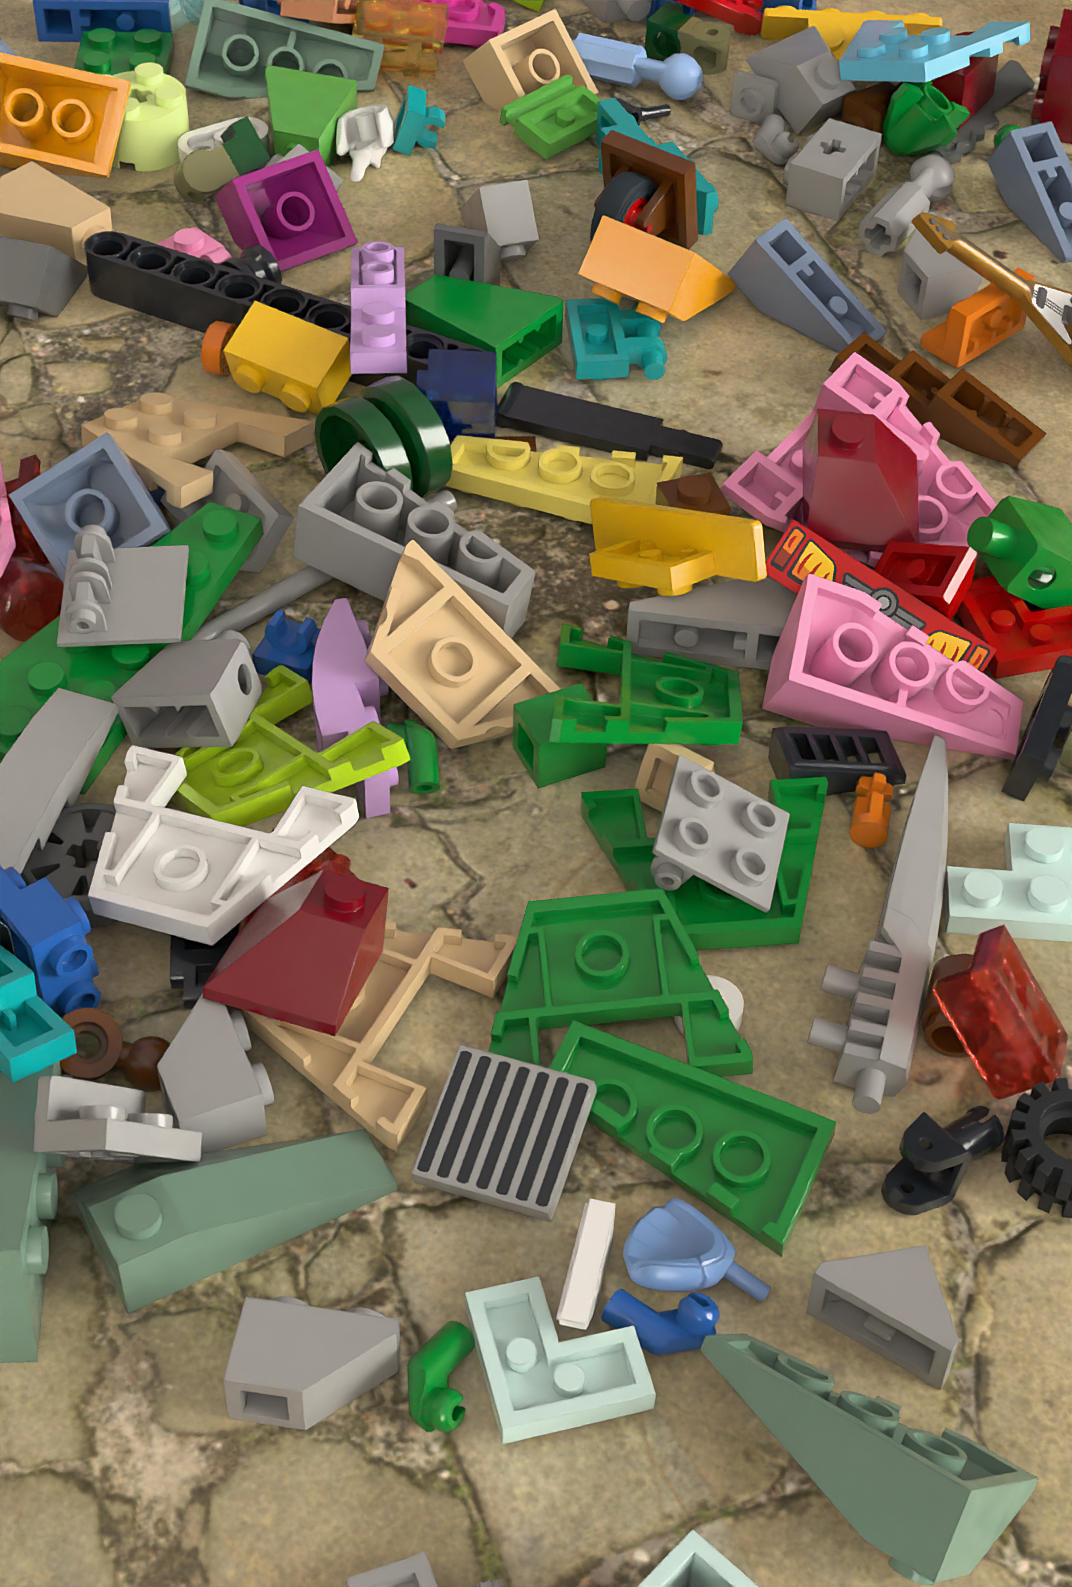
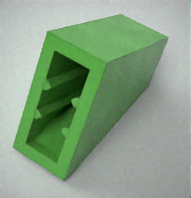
[265,65,358,168]

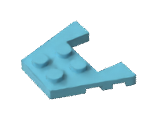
[839,20,1030,82]

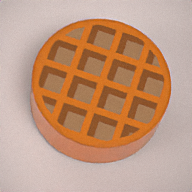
[201,321,238,377]

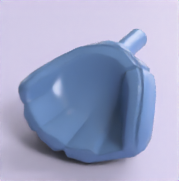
[623,1198,771,1303]

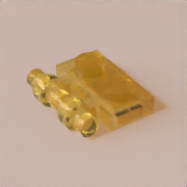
[352,0,449,78]

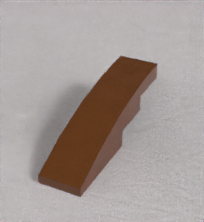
[828,332,1047,467]

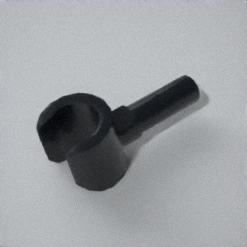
[616,98,671,125]

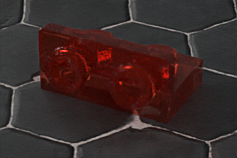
[932,924,1068,1100]

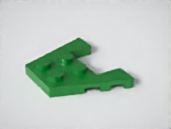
[549,623,743,746]
[580,777,828,951]
[488,888,753,1077]

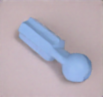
[572,33,703,100]

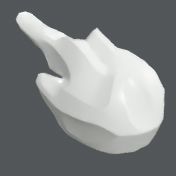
[336,104,394,182]

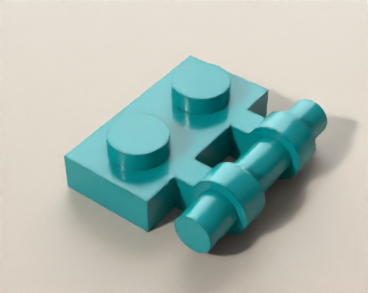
[565,298,667,380]

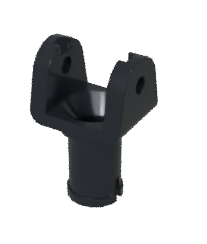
[881,1106,1004,1215]

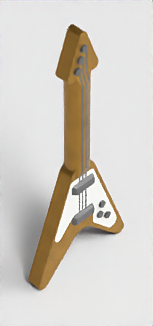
[912,212,1072,367]

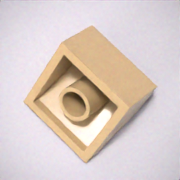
[462,9,598,112]

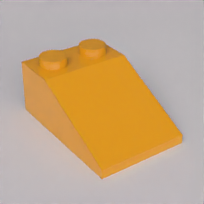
[0,52,131,179]
[578,215,736,324]

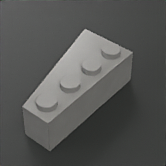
[293,442,536,639]

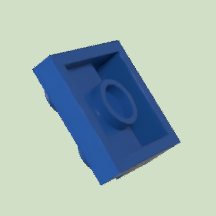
[0,866,101,1018]

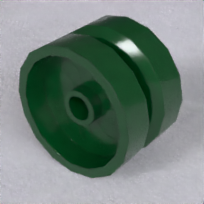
[314,376,453,499]

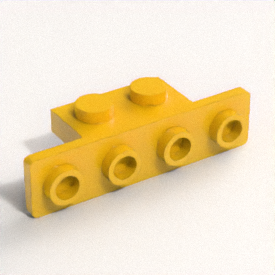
[761,6,942,61]
[589,496,767,596]

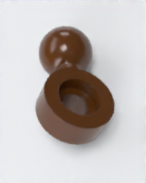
[60,1008,171,1092]

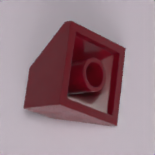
[803,408,920,553]
[203,870,389,1036]

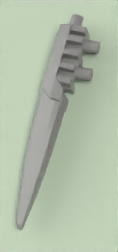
[807,734,948,1114]

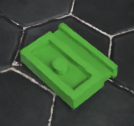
[500,74,601,159]

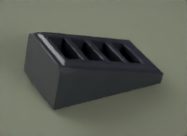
[768,726,907,796]

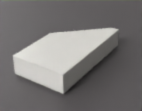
[556,1198,616,1330]

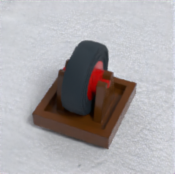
[590,130,698,250]

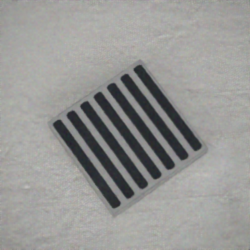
[411,1044,597,1222]

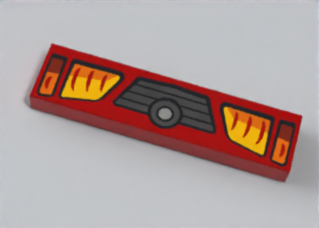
[766,519,997,673]

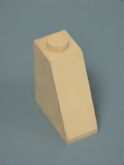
[0,161,113,266]

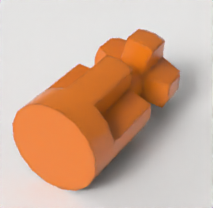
[849,772,894,848]

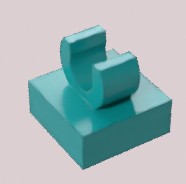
[392,85,445,155]

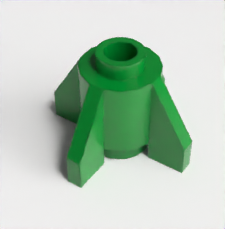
[882,80,970,156]

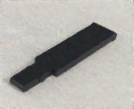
[491,382,723,469]

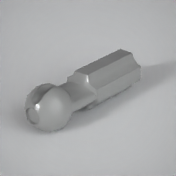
[858,154,955,257]

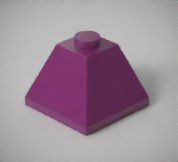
[214,149,358,272]

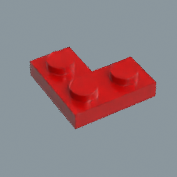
[957,576,1072,679]

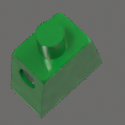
[967,496,1072,610]

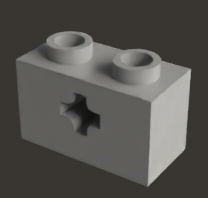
[783,118,882,221]

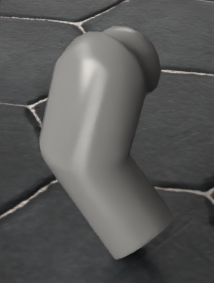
[754,114,799,165]

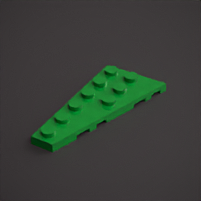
[0,502,264,796]

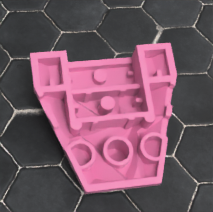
[721,352,997,567]

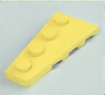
[445,435,683,525]

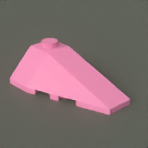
[762,574,1024,760]

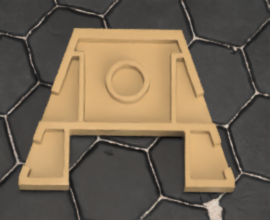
[81,392,314,509]
[243,921,518,1152]

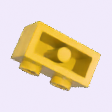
[223,301,352,415]

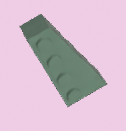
[0,1061,73,1363]

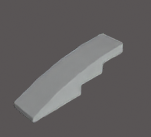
[0,688,119,875]

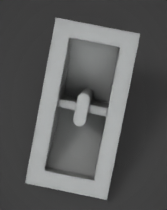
[806,1245,959,1390]

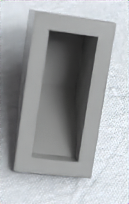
[460,180,539,262]

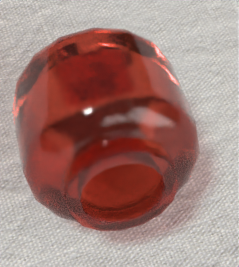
[0,556,64,642]

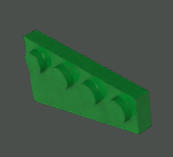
[549,1020,836,1257]

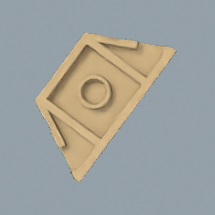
[364,540,560,749]

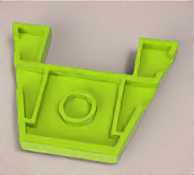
[170,665,411,827]

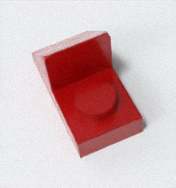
[873,541,977,620]

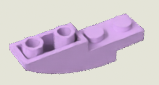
[350,241,407,374]
[312,598,399,818]

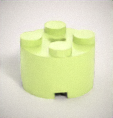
[104,63,190,172]

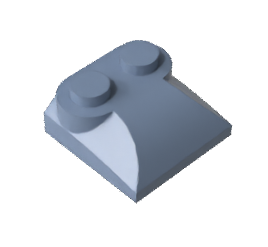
[9,432,171,585]

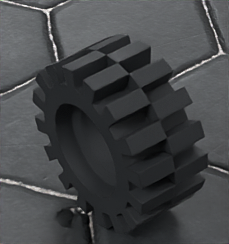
[1001,1077,1072,1218]

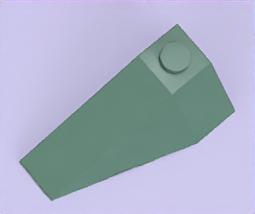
[185,0,385,100]
[69,1129,398,1314]
[700,1333,1039,1586]

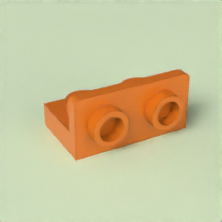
[920,268,1035,369]

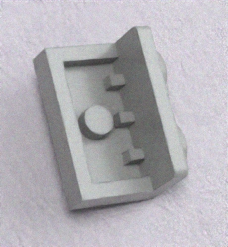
[160,449,294,573]

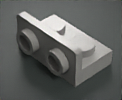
[33,1076,202,1164]

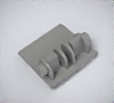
[57,525,189,647]
[650,755,790,913]

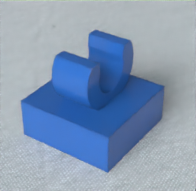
[252,609,321,685]

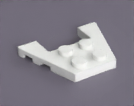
[88,745,359,945]

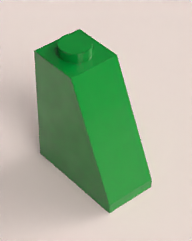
[405,274,564,390]

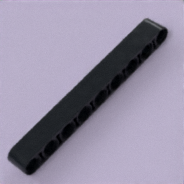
[84,231,495,419]

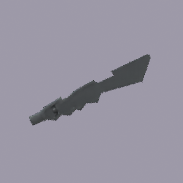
[927,60,1035,165]

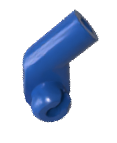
[601,1288,720,1356]

